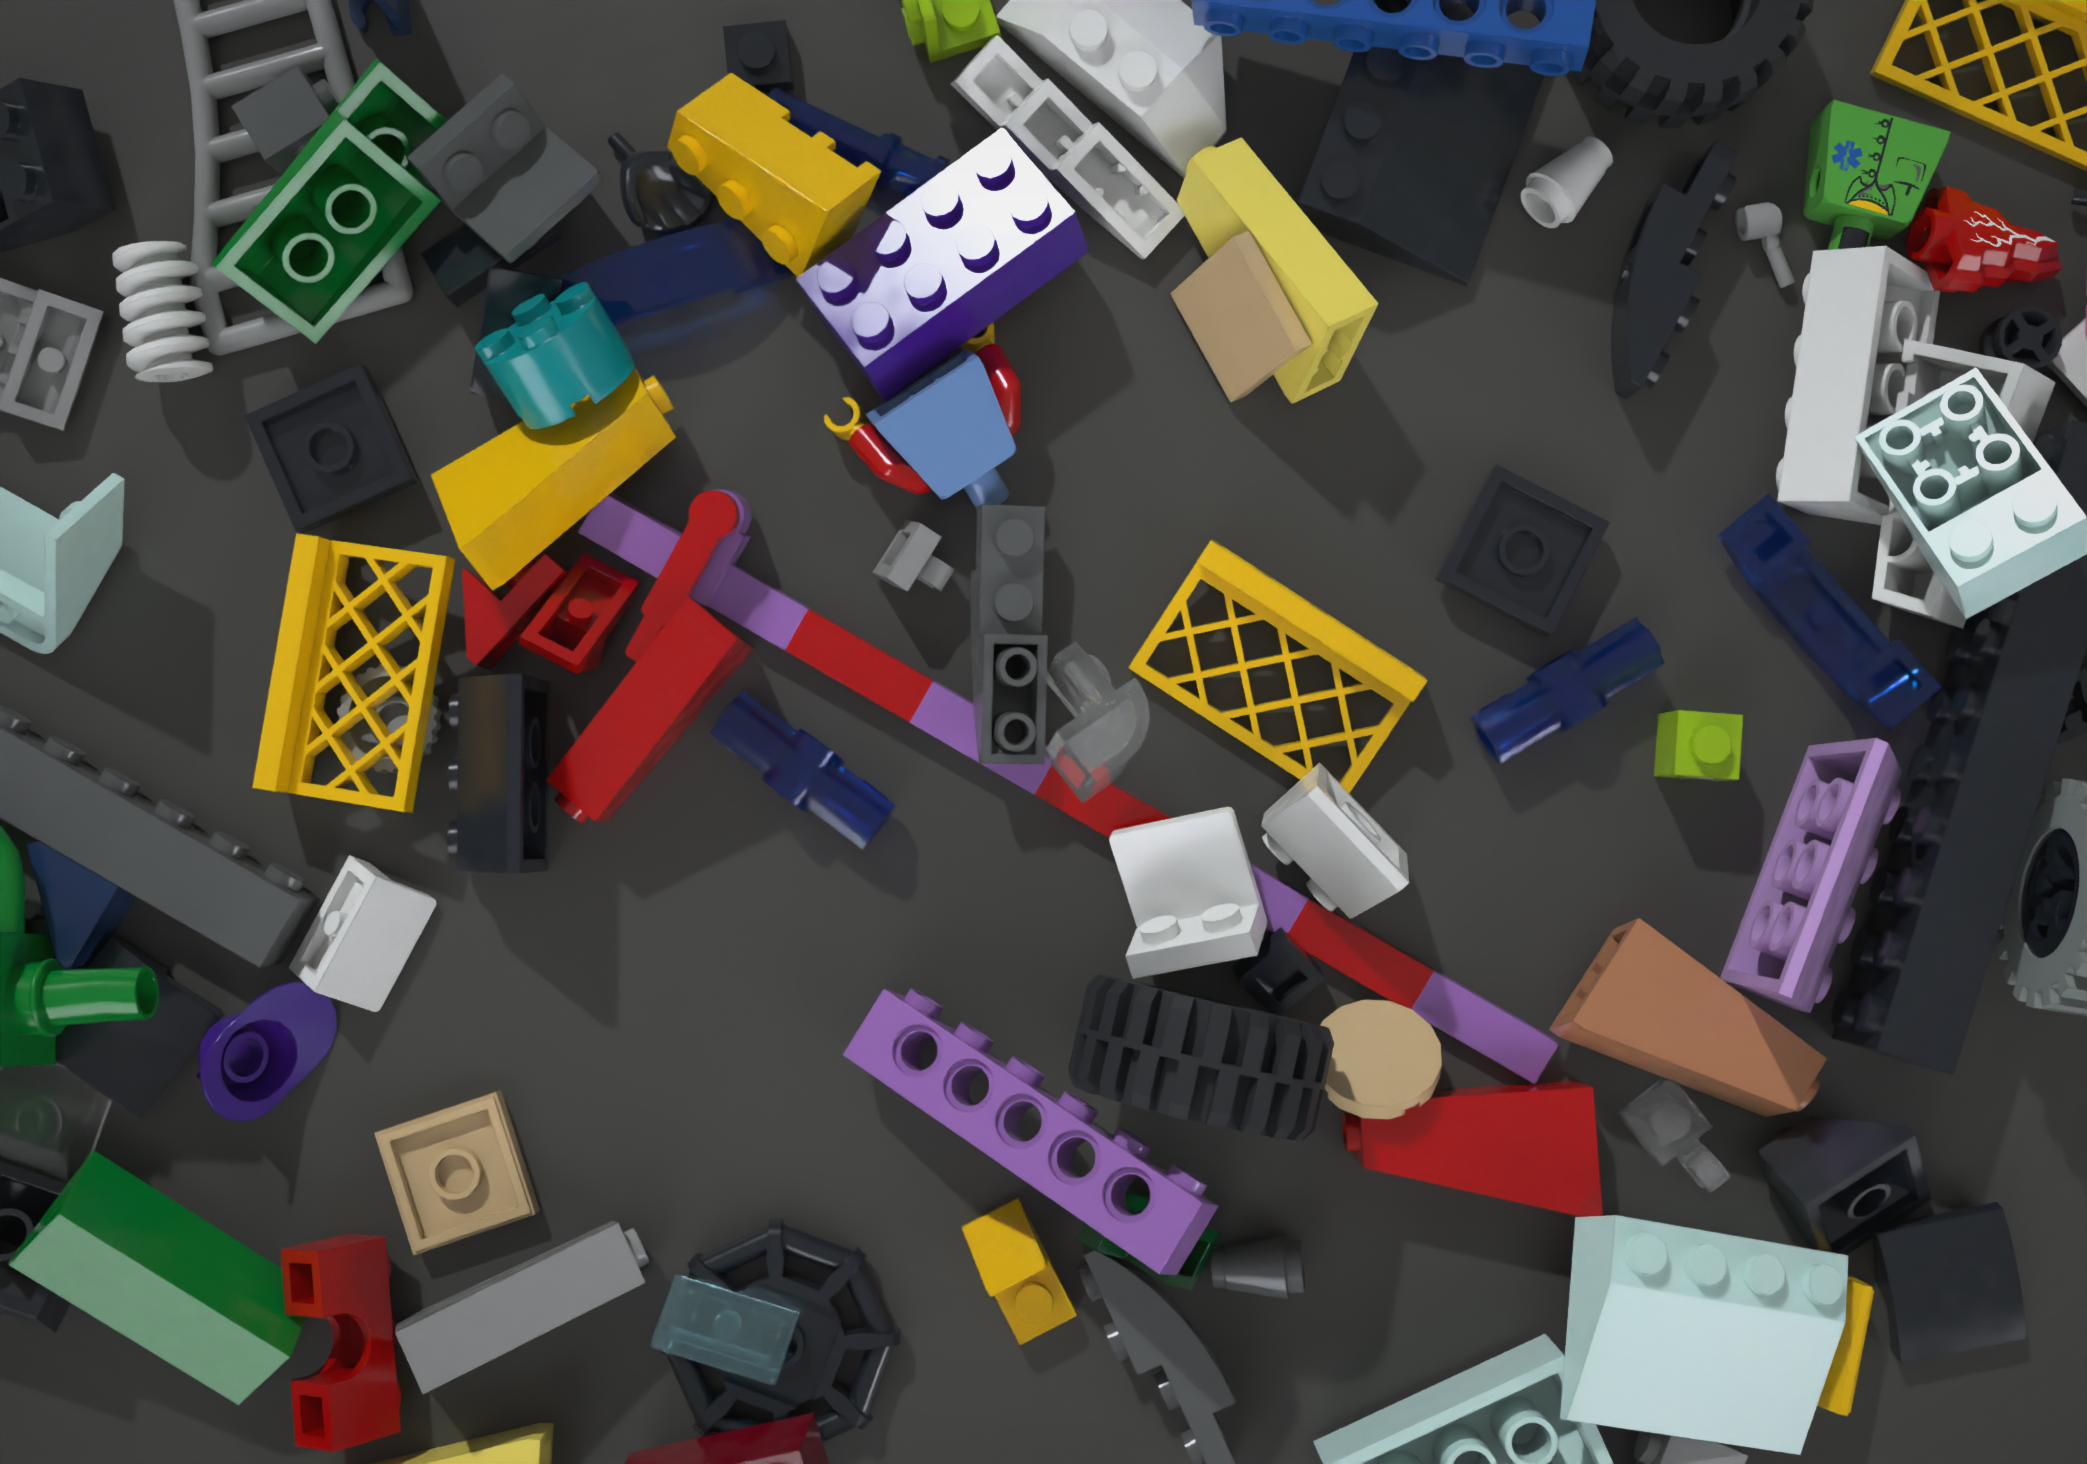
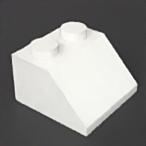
[1261,762,1409,919]

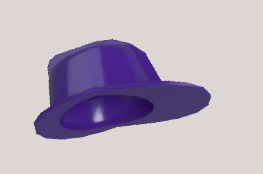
[196,981,337,1122]

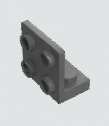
[407,73,603,263]

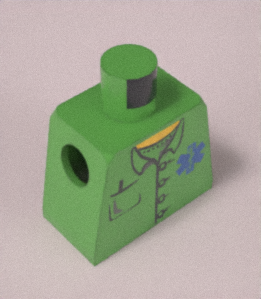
[1803,100,1951,250]

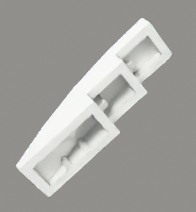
[950,35,1185,259]

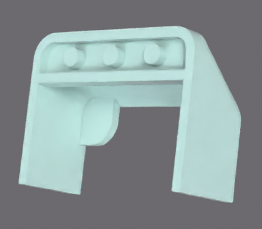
[0,473,125,654]

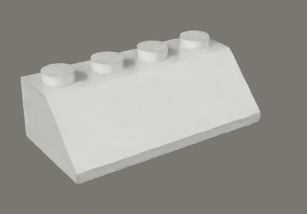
[1776,246,1940,525]

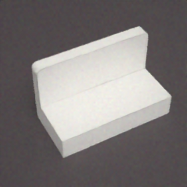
[289,855,436,1012]

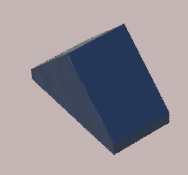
[27,841,136,969]

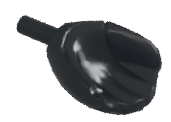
[608,132,716,235]

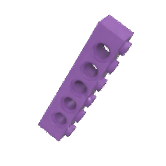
[843,988,1219,1275]

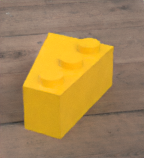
[667,73,881,277]

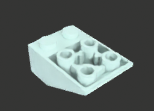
[1854,368,2087,619]

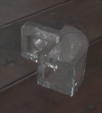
[1045,641,1150,803]

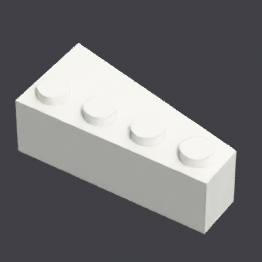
[1872,338,2056,628]

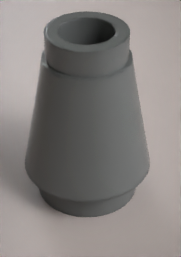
[1211,1234,1305,1300]

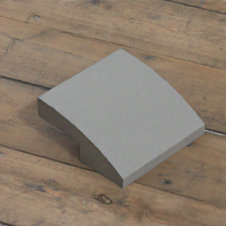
[0,278,105,432]

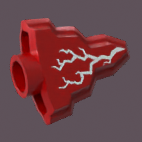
[1905,186,2062,293]

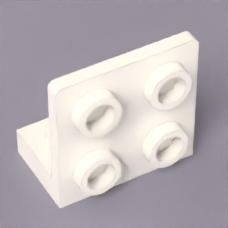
[1109,807,1268,979]

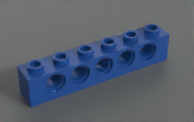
[1191,0,1596,76]

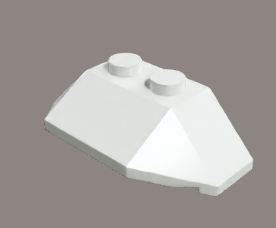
[996,0,1227,178]

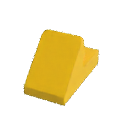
[962,1197,1077,1345]

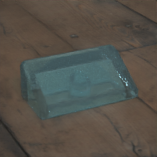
[650,1274,800,1385]

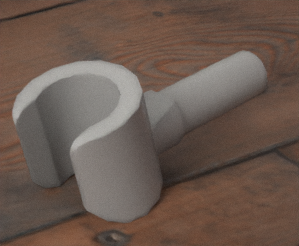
[1735,202,1795,288]

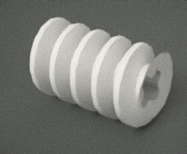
[112,241,213,382]

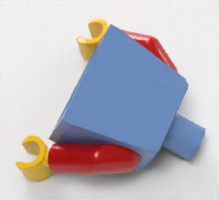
[824,322,1021,509]

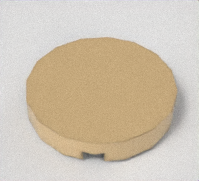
[1321,999,1442,1119]

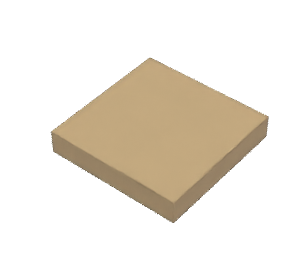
[1170,230,1312,403]
[374,1090,540,1256]

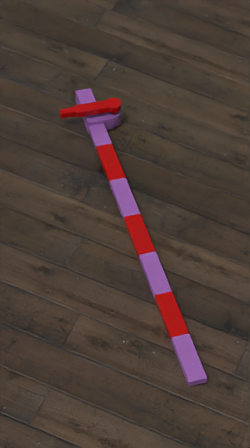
[578,489,1560,1084]

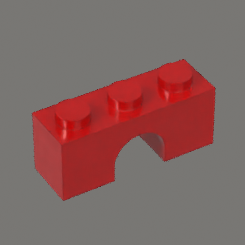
[280,1234,402,1452]

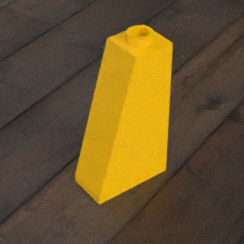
[431,366,676,591]

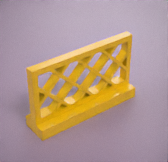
[1869,0,2087,171]
[252,533,456,813]
[1128,539,1428,793]

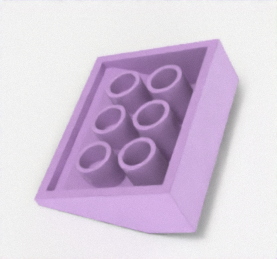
[1720,738,1902,1013]

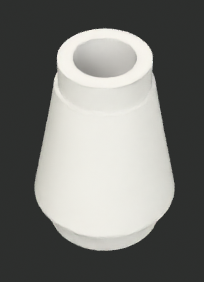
[1521,137,1613,228]

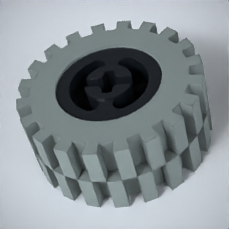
[1997,779,2087,1016]

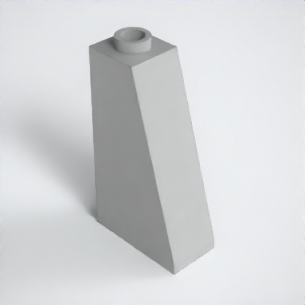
[395,1221,649,1394]

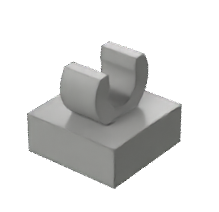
[872,520,954,591]

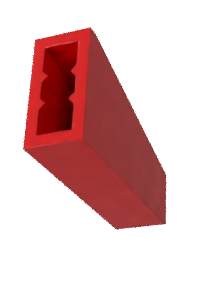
[546,597,754,824]
[1342,1080,1603,1217]

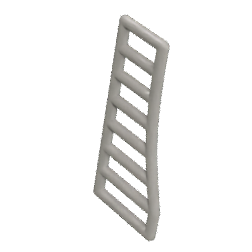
[173,0,413,356]

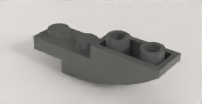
[970,504,1048,764]
[1077,1244,1237,1464]

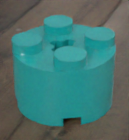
[475,282,635,429]

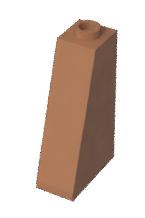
[1549,918,1827,1117]

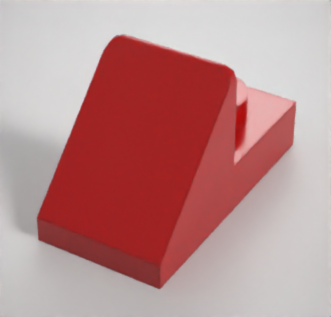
[462,553,569,670]
[519,553,640,674]

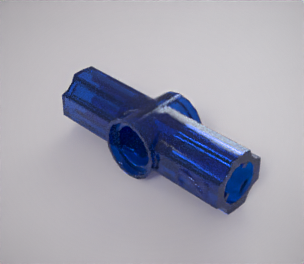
[1470,617,1665,763]
[710,690,896,849]

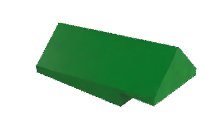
[212,58,447,344]
[8,1150,307,1405]

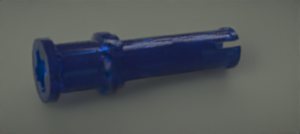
[768,87,950,196]

